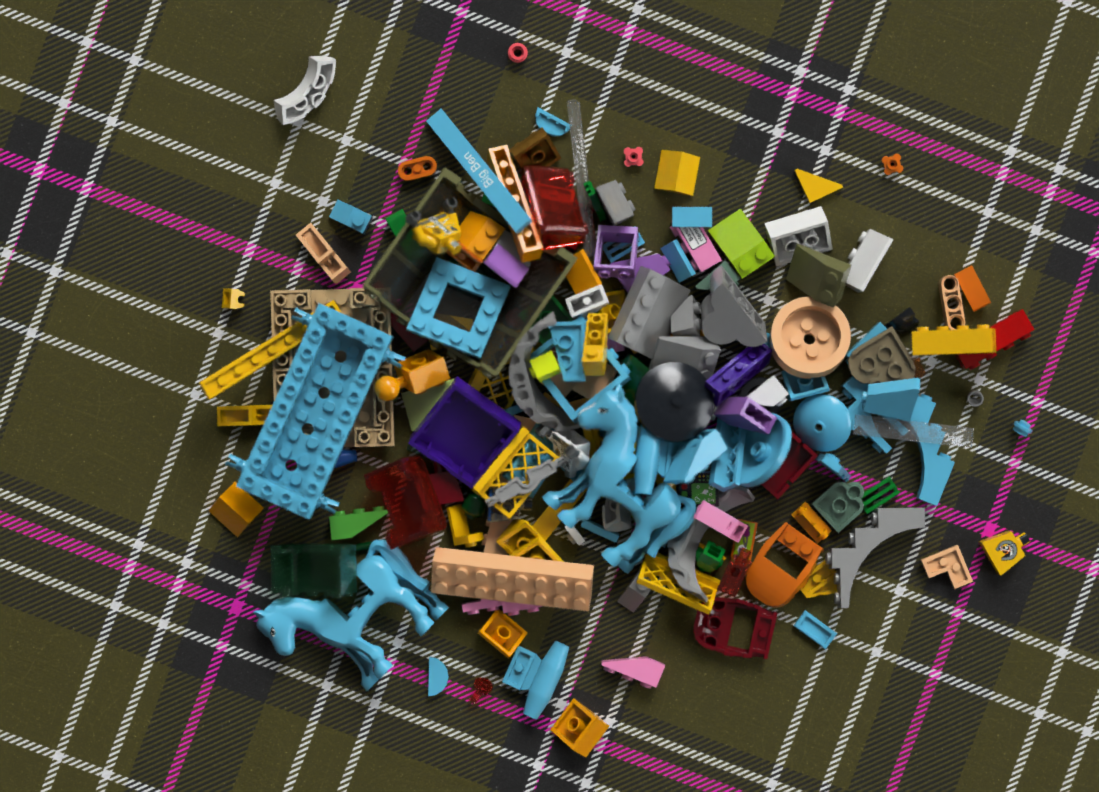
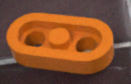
[398,156,437,181]

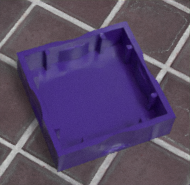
[408,376,521,489]

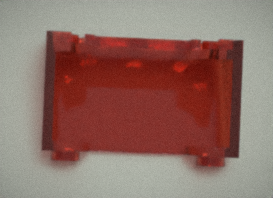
[520,165,589,250]

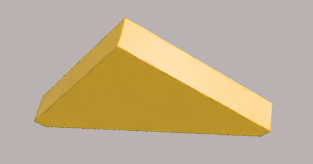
[794,169,843,203]

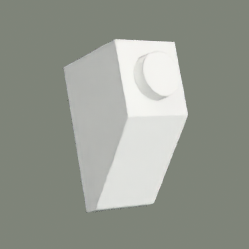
[565,284,609,320]
[746,375,789,407]

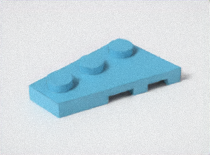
[548,321,587,382]
[815,453,851,483]

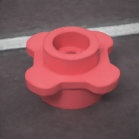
[624,147,644,167]

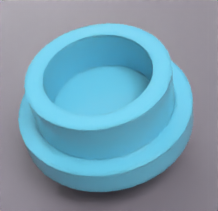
[1013,420,1032,437]

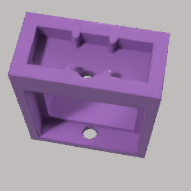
[594,225,639,279]

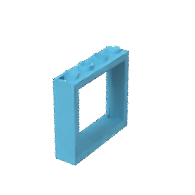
[531,315,632,423]

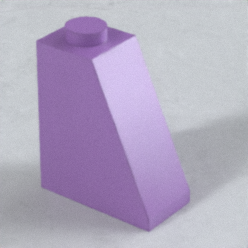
[609,254,671,293]
[714,397,777,435]

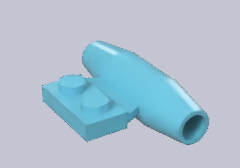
[634,425,680,495]
[502,641,569,719]

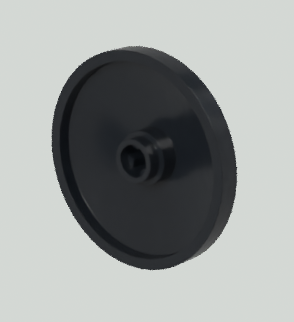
[634,362,714,442]

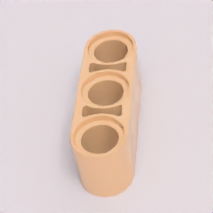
[938,275,965,330]

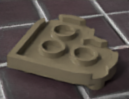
[848,326,915,384]

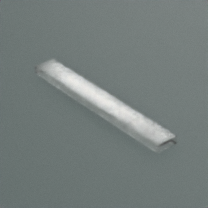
[567,99,596,258]

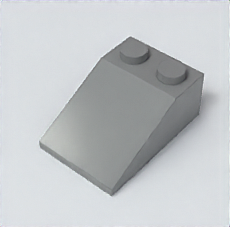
[595,180,635,226]
[649,336,721,380]

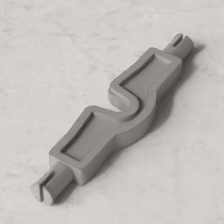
[485,456,566,507]

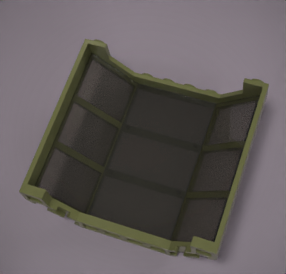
[363,168,578,379]

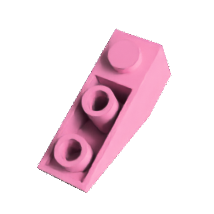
[694,500,748,543]
[601,656,665,689]

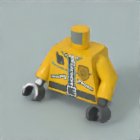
[405,197,462,255]

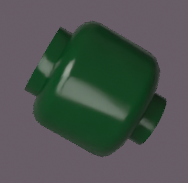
[461,491,489,520]

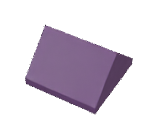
[483,244,529,288]

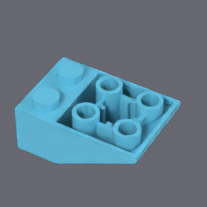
[664,429,728,485]

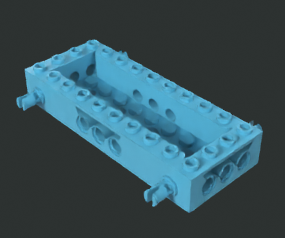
[225,303,406,519]

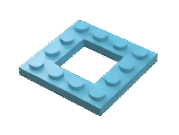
[406,257,511,359]

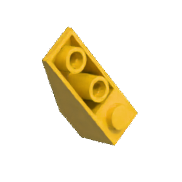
[582,313,608,376]

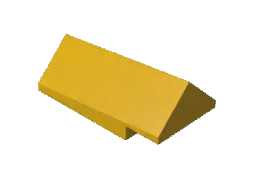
[496,519,564,562]

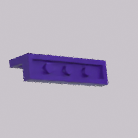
[704,343,772,407]

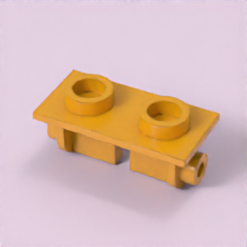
[791,501,832,544]

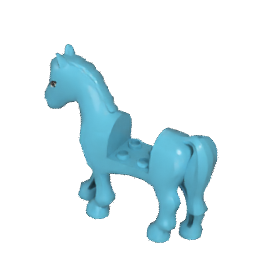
[542,384,696,574]
[253,540,449,692]

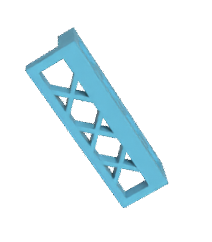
[709,417,746,492]

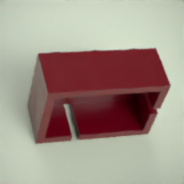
[760,431,818,499]

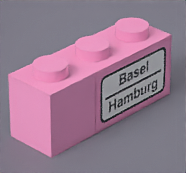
[670,221,722,273]

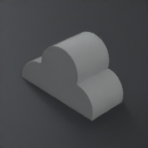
[701,265,768,347]

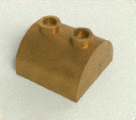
[509,128,561,180]

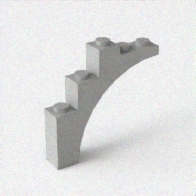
[825,508,925,608]

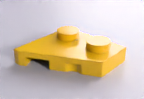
[800,560,837,598]

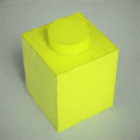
[529,351,561,382]

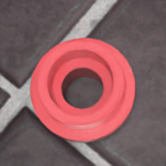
[508,43,528,63]

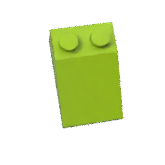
[708,208,775,280]

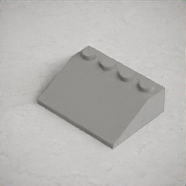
[608,266,691,359]

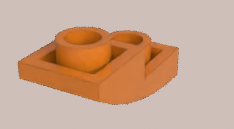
[954,265,991,312]

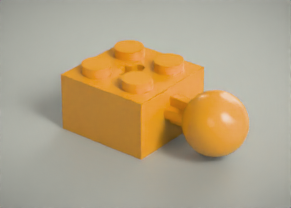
[374,349,450,401]

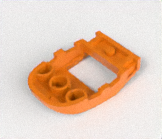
[746,522,824,608]

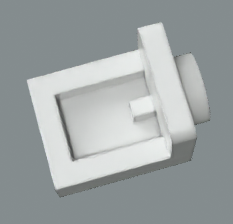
[564,525,585,546]

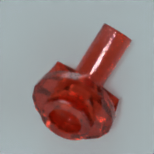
[469,677,493,705]

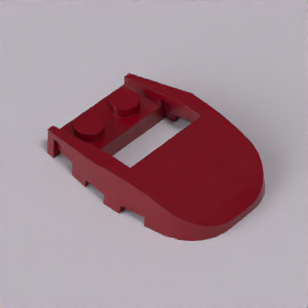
[694,597,778,659]

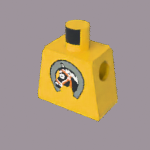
[979,531,1030,576]

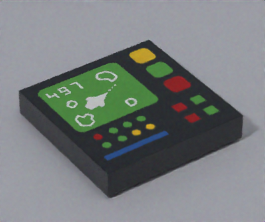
[679,466,719,507]

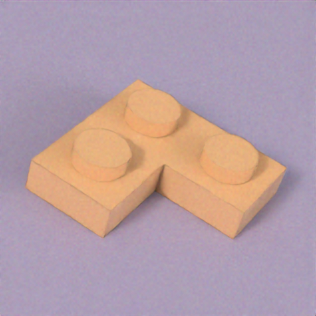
[921,545,973,589]

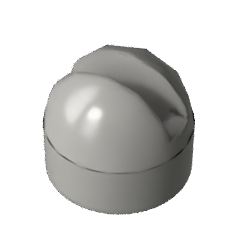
[967,390,984,407]

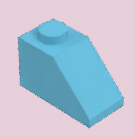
[329,200,373,235]

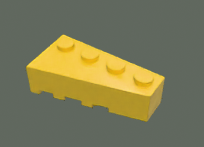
[912,324,996,355]

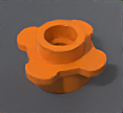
[882,154,903,175]

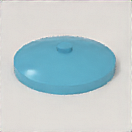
[731,413,791,487]

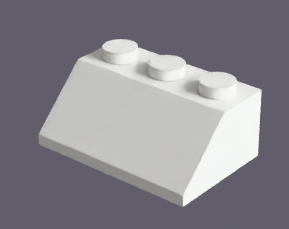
[765,206,833,267]
[846,229,893,293]

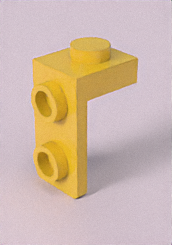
[447,504,484,548]

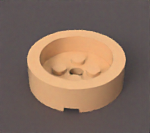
[769,296,851,379]

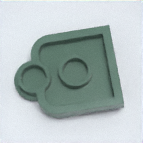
[812,481,864,533]

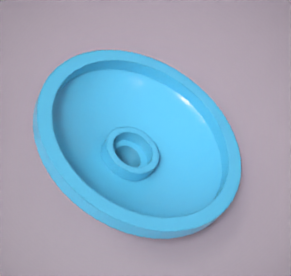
[793,394,852,452]

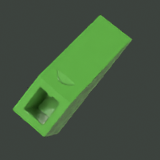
[329,506,389,540]

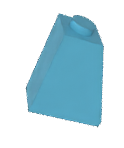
[860,378,920,422]

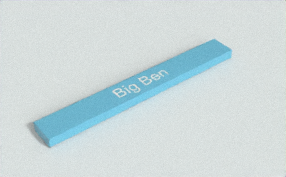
[426,109,533,234]

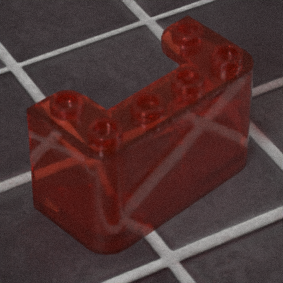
[364,455,447,550]

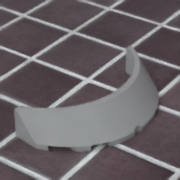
[509,312,581,432]
[667,486,755,603]

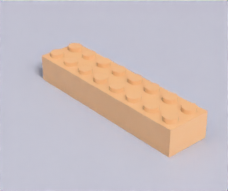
[431,547,594,611]

